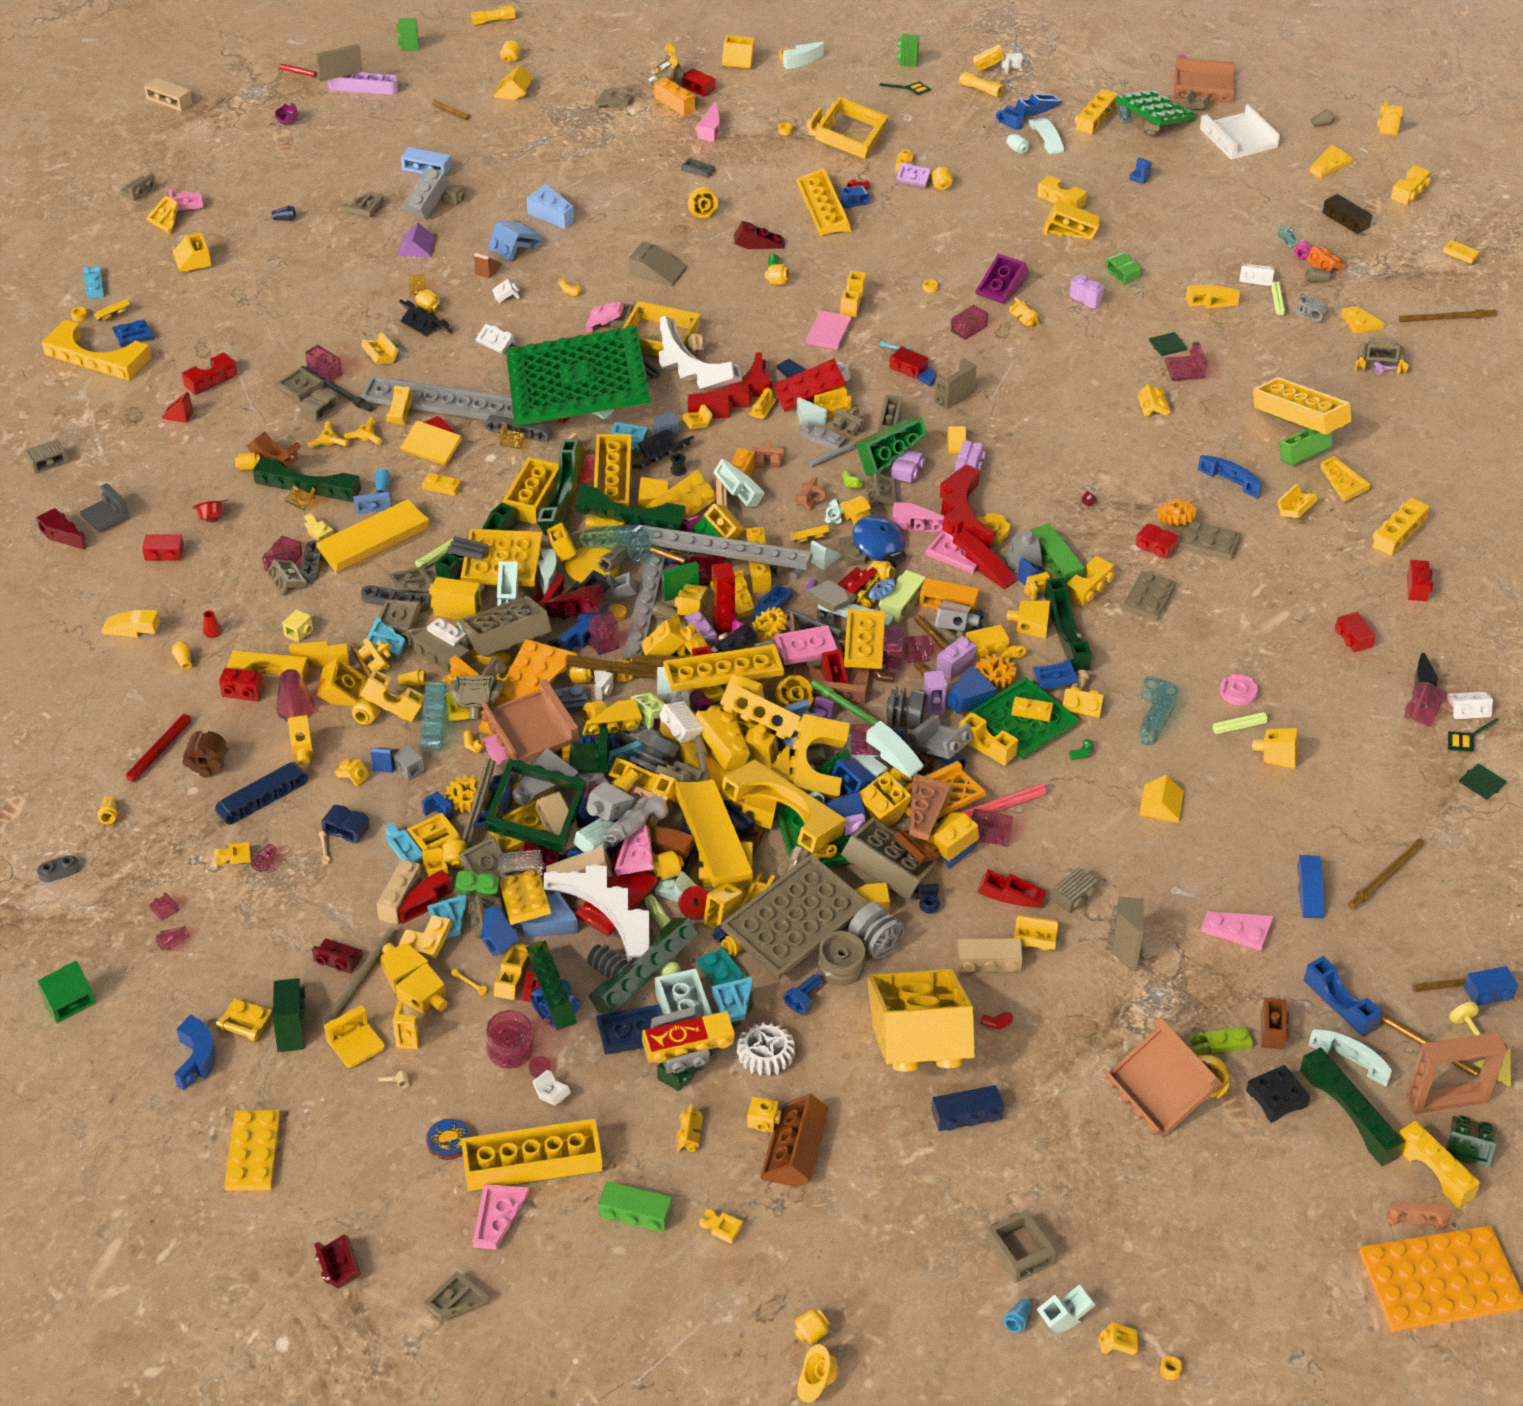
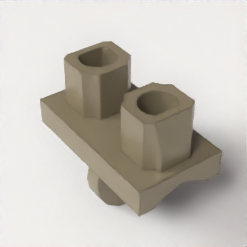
[833,407,865,436]

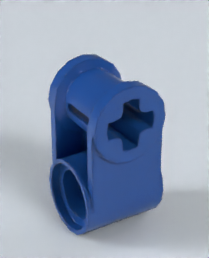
[996,105,1024,130]
[840,185,871,208]

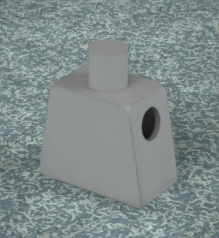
[1006,530,1042,570]
[935,600,980,631]
[586,782,635,821]

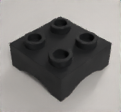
[1246,1065,1310,1123]

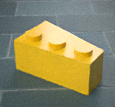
[1043,200,1100,239]

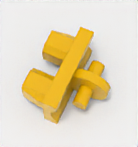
[358,638,392,671]

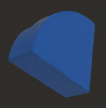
[918,368,935,386]

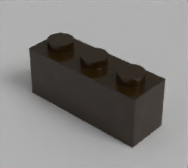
[1322,194,1373,234]

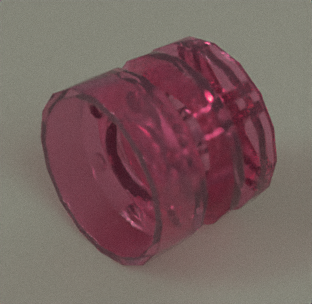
[486,1010,533,1069]

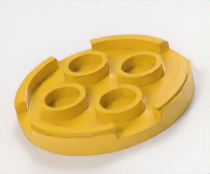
[565,546,620,583]

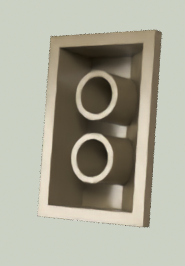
[1108,896,1144,971]

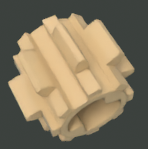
[686,334,707,355]

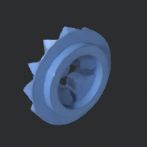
[868,578,896,600]

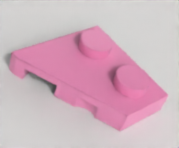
[168,189,203,211]
[585,302,624,333]

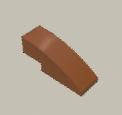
[648,827,695,860]

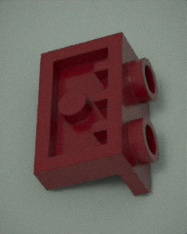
[687,554,725,583]
[312,938,363,974]

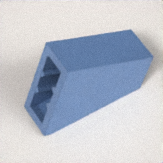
[513,891,578,937]

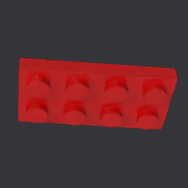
[773,358,846,412]

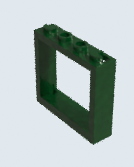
[485,759,586,853]

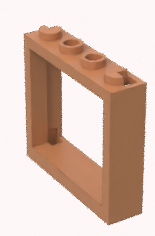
[1406,1032,1508,1114]

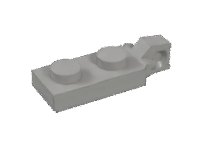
[799,422,846,450]

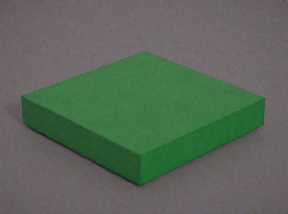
[662,562,699,602]

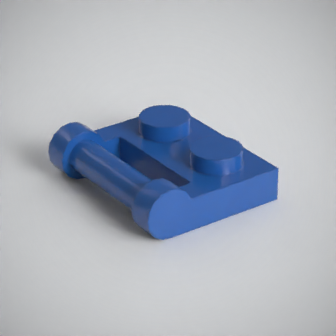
[112,319,153,347]
[1032,659,1077,690]

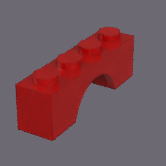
[712,562,735,635]

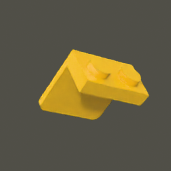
[324,1005,385,1068]

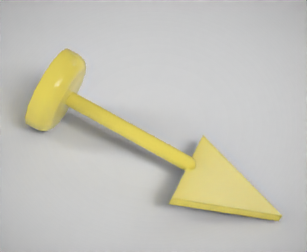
[1449,1002,1511,1088]

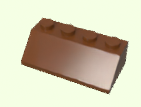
[760,1093,829,1186]

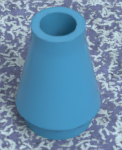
[374,469,392,493]
[1004,1298,1032,1333]

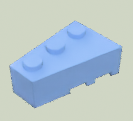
[527,183,574,229]

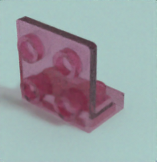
[1165,342,1207,381]

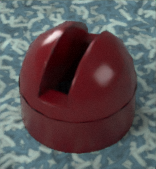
[1082,490,1097,506]

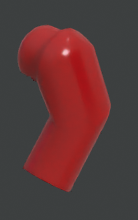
[981,1012,1013,1030]

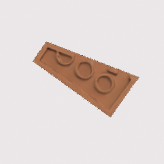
[909,774,951,841]

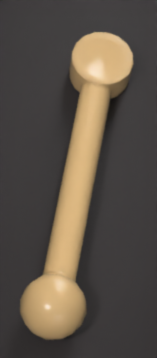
[319,830,331,865]

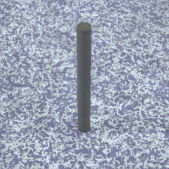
[785,608,844,638]

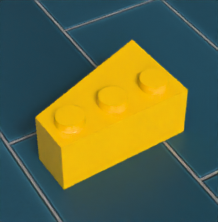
[695,711,750,770]

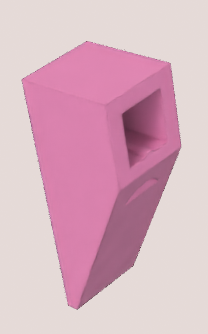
[696,102,720,142]
[893,502,944,532]

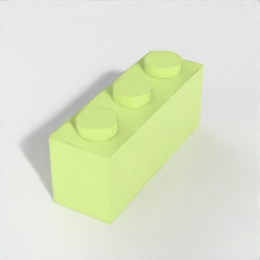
[879,570,926,623]

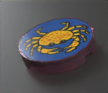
[426,1119,471,1160]

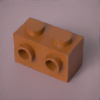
[1261,997,1290,1049]

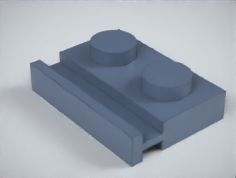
[553,686,587,713]

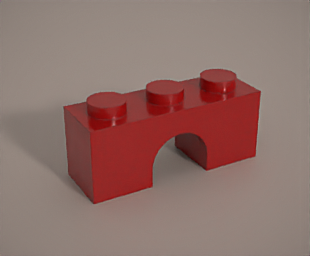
[182,352,238,396]

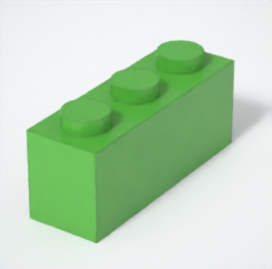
[1279,428,1333,465]
[598,1181,672,1232]

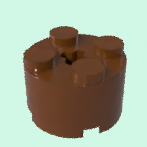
[182,731,228,778]

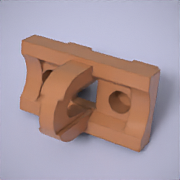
[752,440,784,468]
[795,477,827,510]

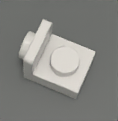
[1001,53,1022,74]

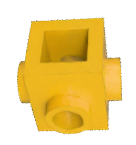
[747,1097,782,1132]

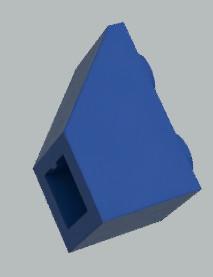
[481,905,520,956]

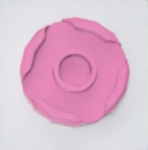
[1220,674,1258,705]

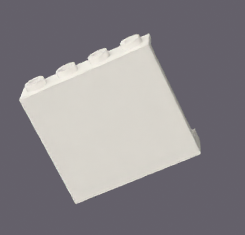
[1200,104,1280,159]

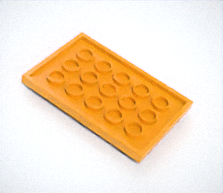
[1359,1225,1523,1332]

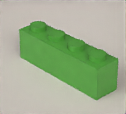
[1030,523,1085,583]

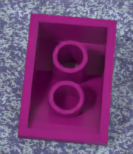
[975,253,1029,304]

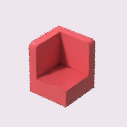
[578,455,595,483]

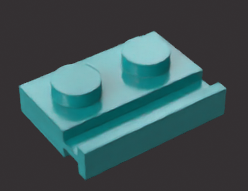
[696,947,744,986]

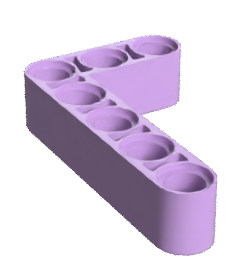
[327,72,398,95]

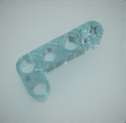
[579,525,651,563]
[1139,677,1179,745]
[420,681,448,751]

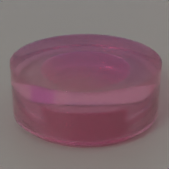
[529,1056,551,1078]

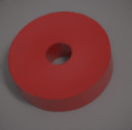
[678,886,708,920]

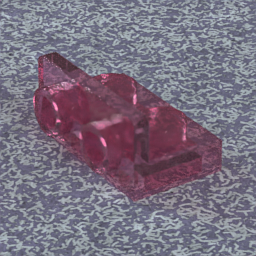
[1404,682,1446,727]

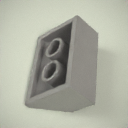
[400,168,449,220]

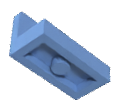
[353,492,391,514]

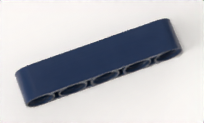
[215,762,308,825]

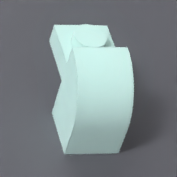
[1037,1284,1096,1332]

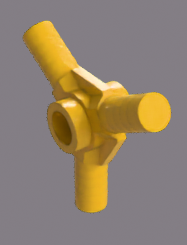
[344,417,383,445]
[307,421,349,449]

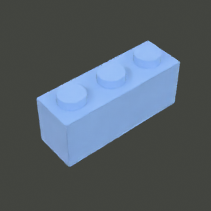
[401,147,452,176]

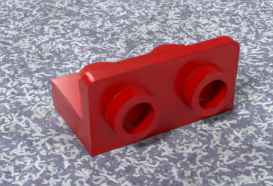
[837,567,877,594]

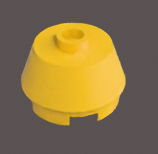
[688,187,718,218]

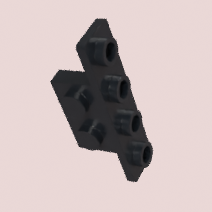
[399,299,453,337]
[632,428,694,469]

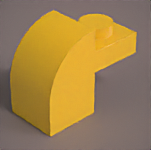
[839,496,871,526]

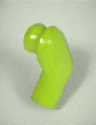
[842,470,863,489]

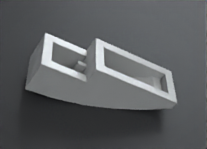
[604,572,636,601]

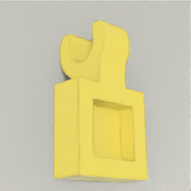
[304,513,334,541]

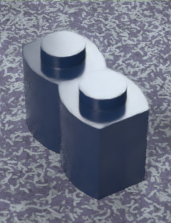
[322,805,370,843]

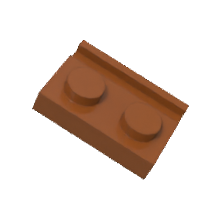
[894,830,942,863]

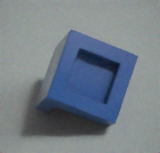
[1129,157,1152,185]

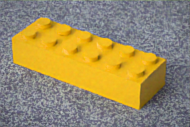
[1253,377,1351,434]
[594,434,632,518]
[461,1119,603,1191]

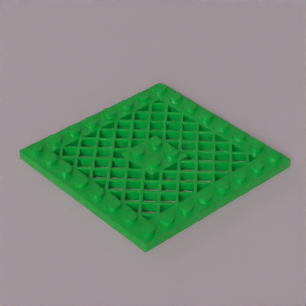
[506,326,651,426]

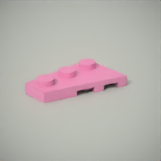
[614,824,654,875]

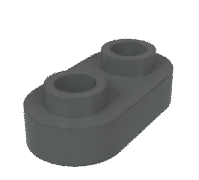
[37,855,80,882]

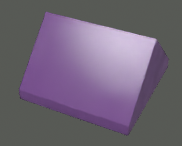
[398,223,435,257]

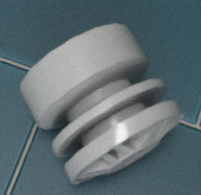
[848,902,905,958]

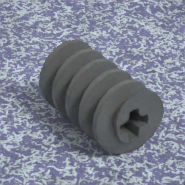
[587,944,631,979]

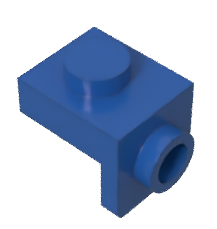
[422,791,453,821]

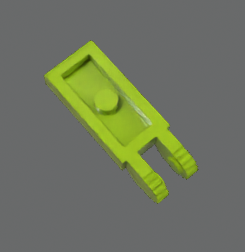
[1189,1026,1253,1055]

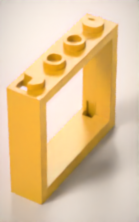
[815,96,888,159]
[622,301,700,357]

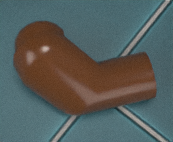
[870,668,894,683]

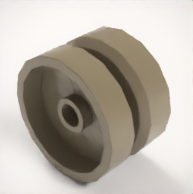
[817,931,865,986]

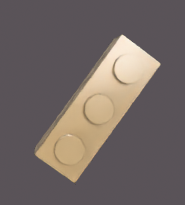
[144,77,193,111]
[535,792,579,856]
[546,846,612,894]
[377,859,422,925]
[956,939,1022,972]

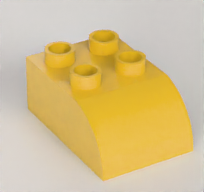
[868,969,974,1071]

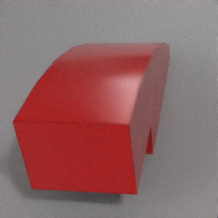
[398,869,452,924]
[977,869,1046,908]

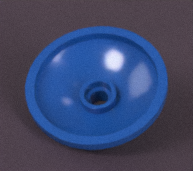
[852,515,905,561]

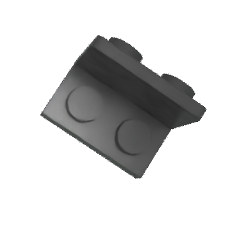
[80,483,130,532]

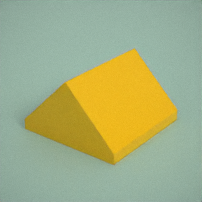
[1139,774,1184,822]

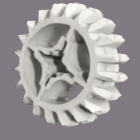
[737,1022,795,1076]

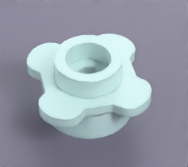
[825,507,843,524]

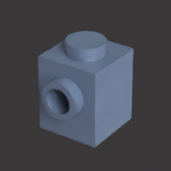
[652,412,679,437]

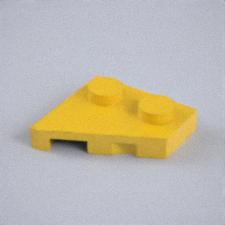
[1341,306,1384,333]

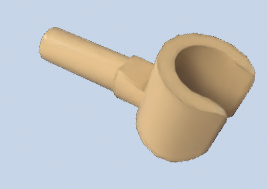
[378,1071,409,1088]

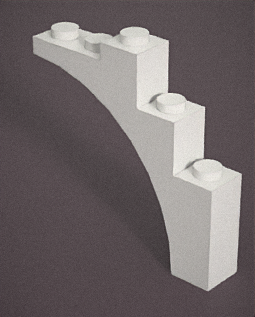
[659,316,742,392]
[544,864,649,964]

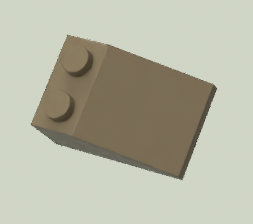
[628,241,686,286]

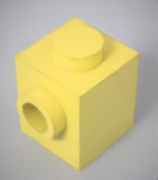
[282,609,313,643]

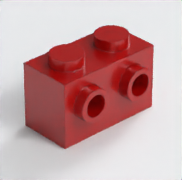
[1407,559,1434,602]
[219,668,265,702]

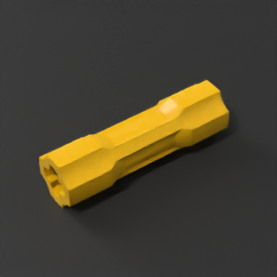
[471,5,515,26]
[959,71,1003,98]

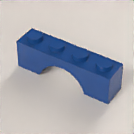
[1304,956,1383,1037]

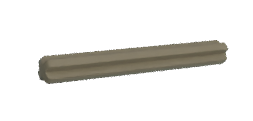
[462,758,496,848]

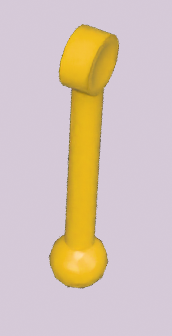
[451,969,487,995]

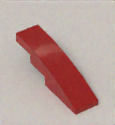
[952,529,1017,590]

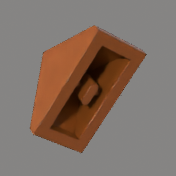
[474,253,502,278]

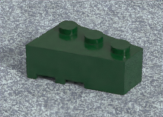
[272,978,306,1052]

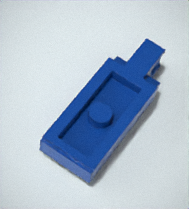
[753,584,793,621]

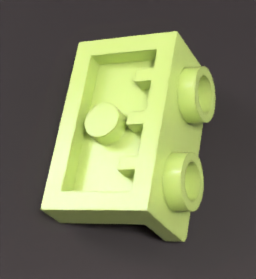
[631,693,665,729]

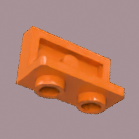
[1306,246,1345,272]

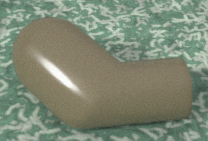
[939,628,966,642]

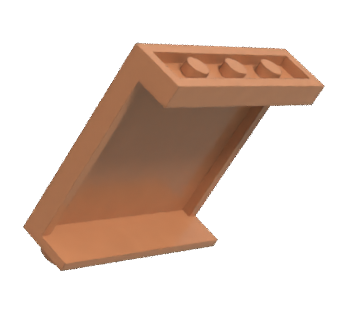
[1173,57,1235,103]
[792,639,870,704]
[481,679,579,762]
[1103,1017,1222,1138]

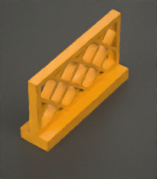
[903,761,986,819]

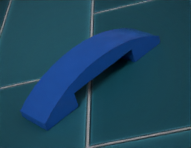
[1198,455,1262,499]

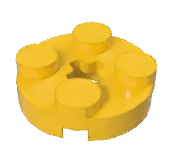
[977,513,1010,544]

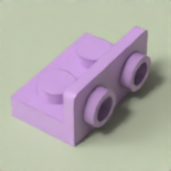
[896,163,932,188]

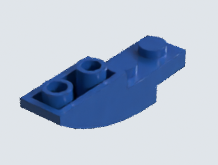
[558,602,607,651]

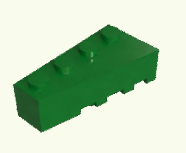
[855,416,927,476]

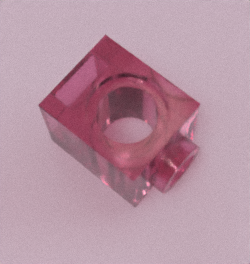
[905,635,934,663]

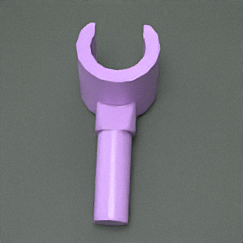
[1372,361,1396,375]

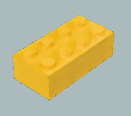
[502,457,559,525]

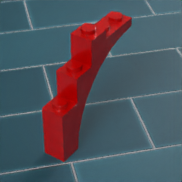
[688,352,773,418]
[939,465,996,549]

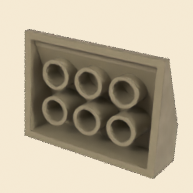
[459,596,552,657]
[841,817,940,900]

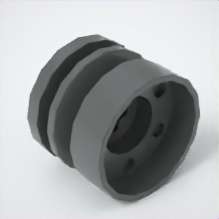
[886,686,926,729]
[629,730,680,775]

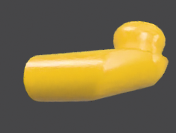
[463,731,484,753]

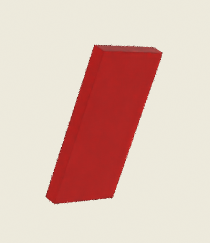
[575,870,658,937]

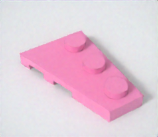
[1201,911,1274,951]
[473,1184,530,1249]

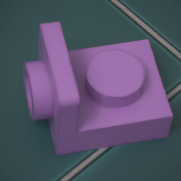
[811,697,834,719]

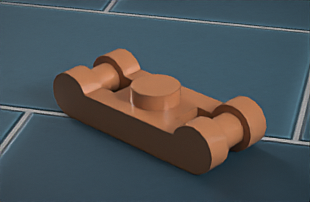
[1386,1200,1451,1230]

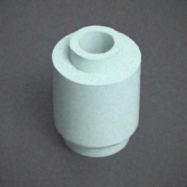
[1007,134,1029,154]

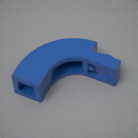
[174,1014,216,1090]

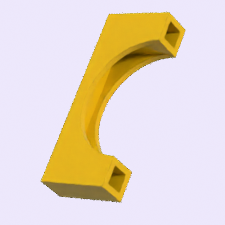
[42,320,152,380]
[721,759,846,854]

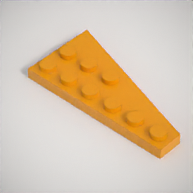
[479,639,578,735]

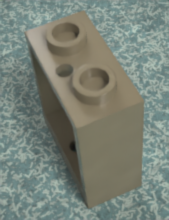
[986,1210,1056,1283]

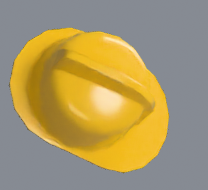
[797,1344,838,1403]

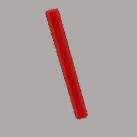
[126,713,191,782]

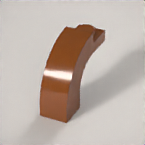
[247,432,301,468]

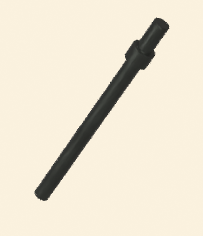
[301,365,374,412]

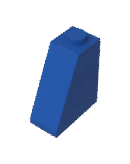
[946,666,997,714]

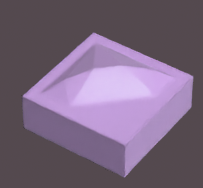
[843,813,865,836]

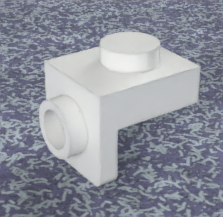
[493,279,520,303]
[594,670,613,701]
[532,1070,571,1106]

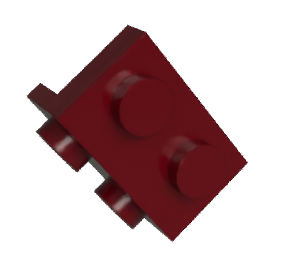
[314,1234,361,1289]

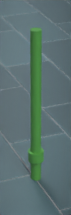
[811,680,909,743]

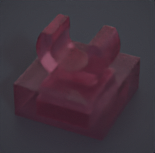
[149,892,180,921]

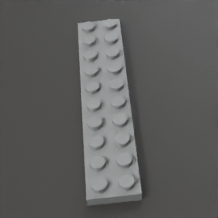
[361,375,530,420]

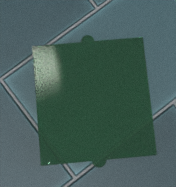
[1149,332,1187,356]
[1459,763,1507,800]

